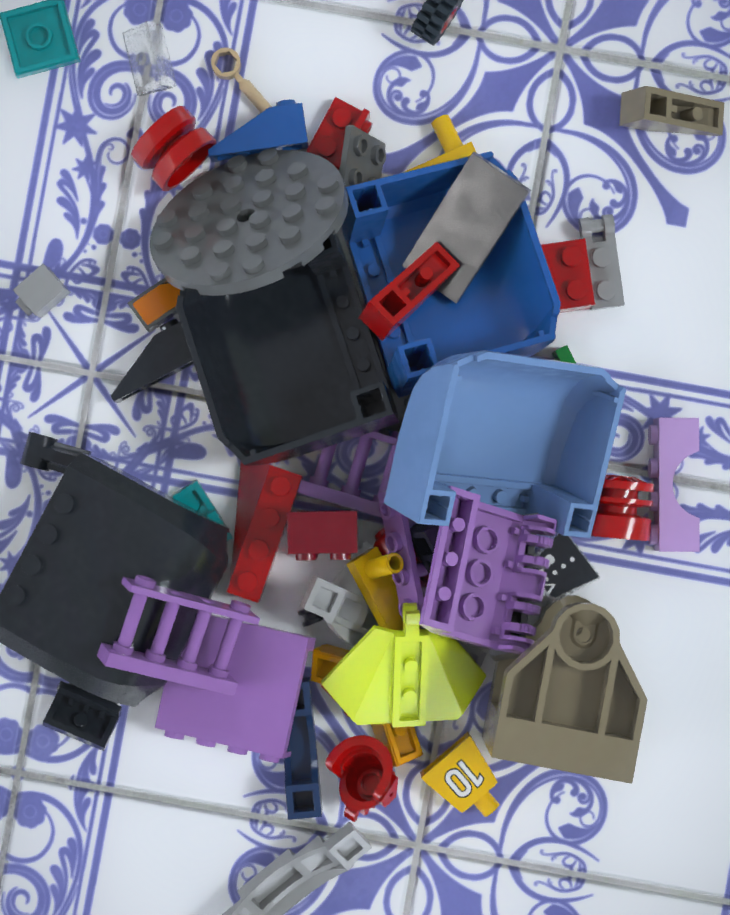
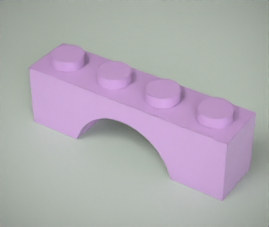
[648,418,700,552]

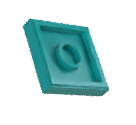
[0,0,81,79]

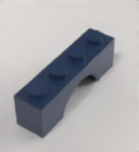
[284,677,323,820]

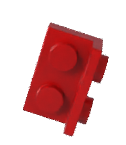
[306,97,373,171]

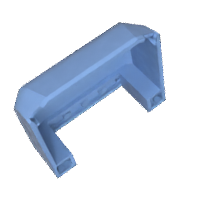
[384,350,626,538]

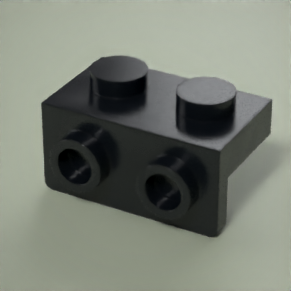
[43,681,122,751]

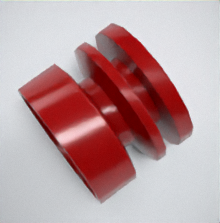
[591,475,654,541]

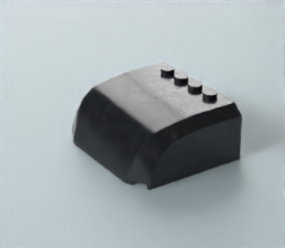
[176,234,400,466]
[0,453,230,707]

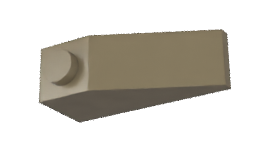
[619,86,725,136]

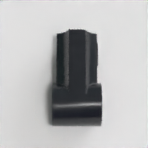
[20,431,91,474]

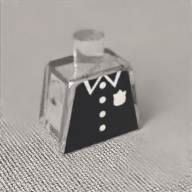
[533,532,601,603]

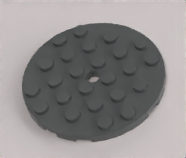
[150,148,348,296]

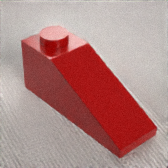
[359,242,460,341]

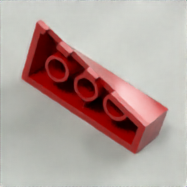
[227,462,304,603]

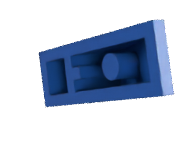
[208,99,309,163]

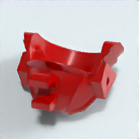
[325,735,398,822]

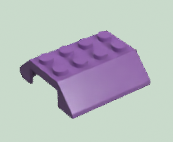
[419,486,557,654]

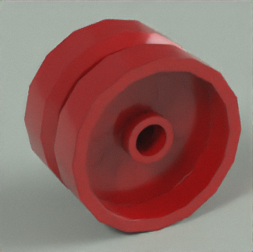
[131,106,216,191]

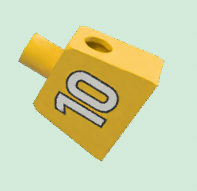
[420,732,500,817]

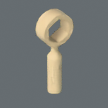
[211,47,272,113]

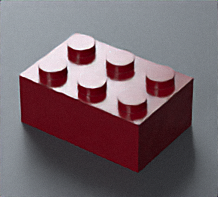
[287,510,358,561]

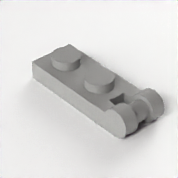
[578,214,625,311]

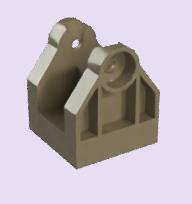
[482,595,648,784]

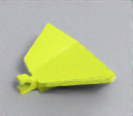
[321,602,487,728]

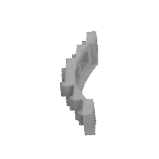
[299,575,487,667]
[222,822,372,915]

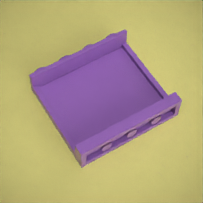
[155,614,316,763]

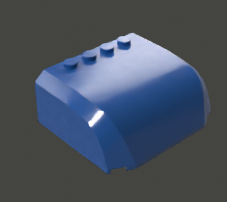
[342,151,561,398]

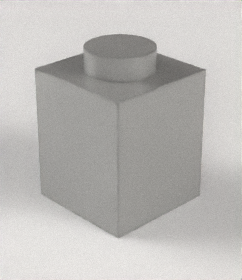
[13,264,71,318]

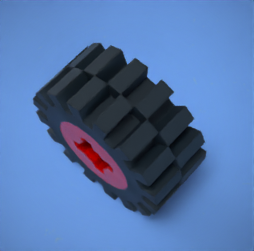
[411,0,464,46]

